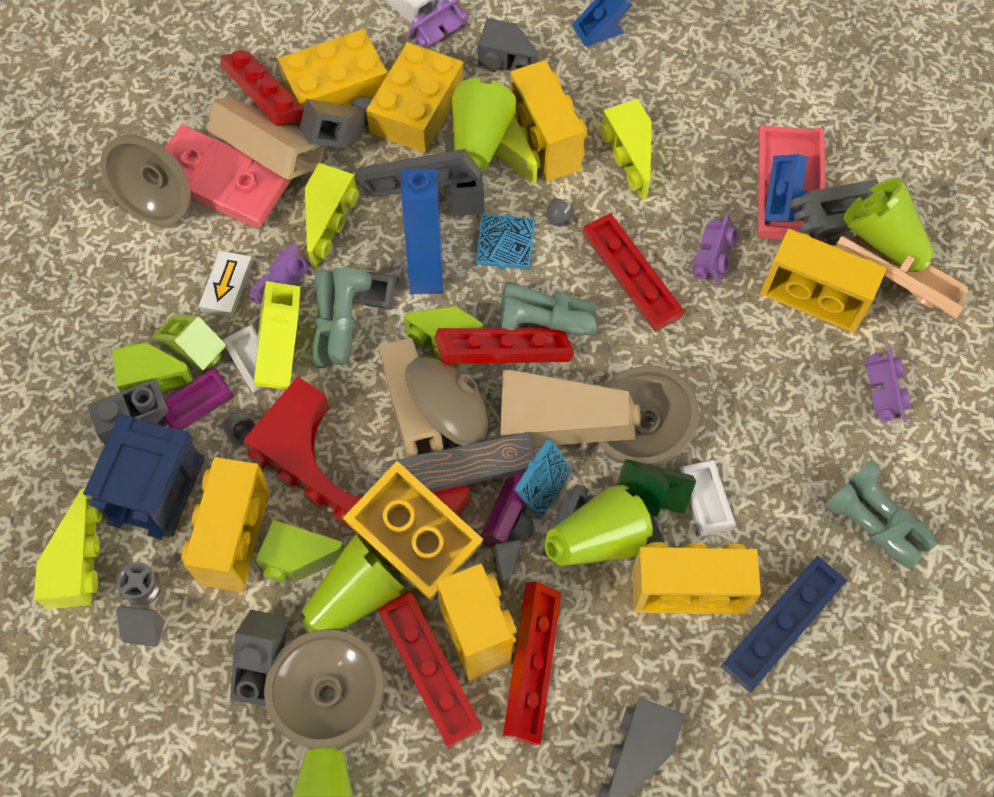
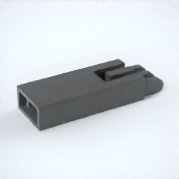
[789,179,879,238]

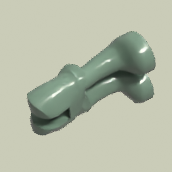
[311,267,372,368]
[499,281,597,336]
[824,459,937,569]

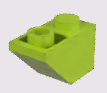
[404,306,484,369]

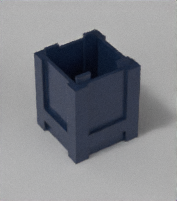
[83,414,205,540]

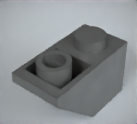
[478,18,539,71]
[300,99,367,148]
[87,379,168,445]
[230,610,287,707]

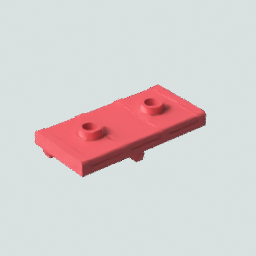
[165,124,293,229]
[757,125,826,242]

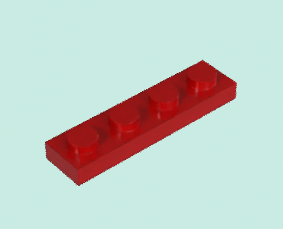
[220,50,304,126]
[582,213,684,332]
[434,328,575,364]
[503,581,561,745]
[377,592,483,749]

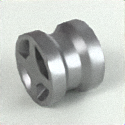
[117,562,162,606]

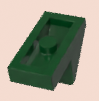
[616,459,697,517]

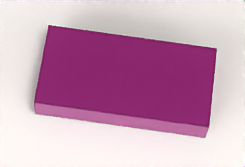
[163,368,234,430]
[480,473,524,547]

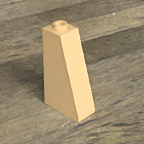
[207,97,325,180]
[378,338,444,457]
[500,370,641,447]

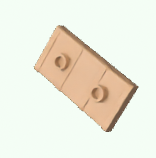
[836,232,968,319]

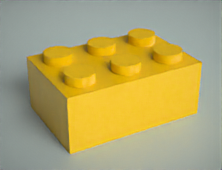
[278,28,388,107]
[366,42,464,153]
[510,60,587,182]
[760,228,887,333]
[181,457,271,593]
[343,461,483,601]
[632,542,761,615]
[436,564,517,682]

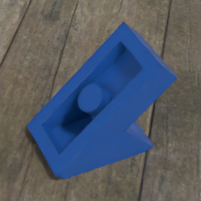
[572,0,633,46]
[764,154,809,222]

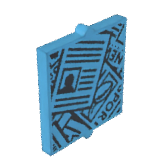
[476,214,535,270]
[514,439,573,519]

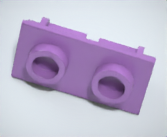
[407,0,468,49]
[692,213,738,286]
[249,242,311,305]
[865,346,911,422]

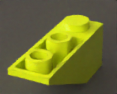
[599,98,652,200]
[494,111,541,183]
[305,163,359,268]
[253,281,300,390]
[34,488,102,609]

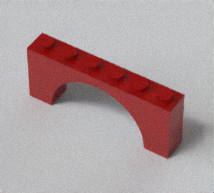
[243,376,471,527]

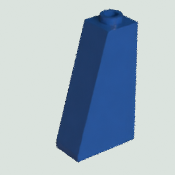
[401,169,443,295]

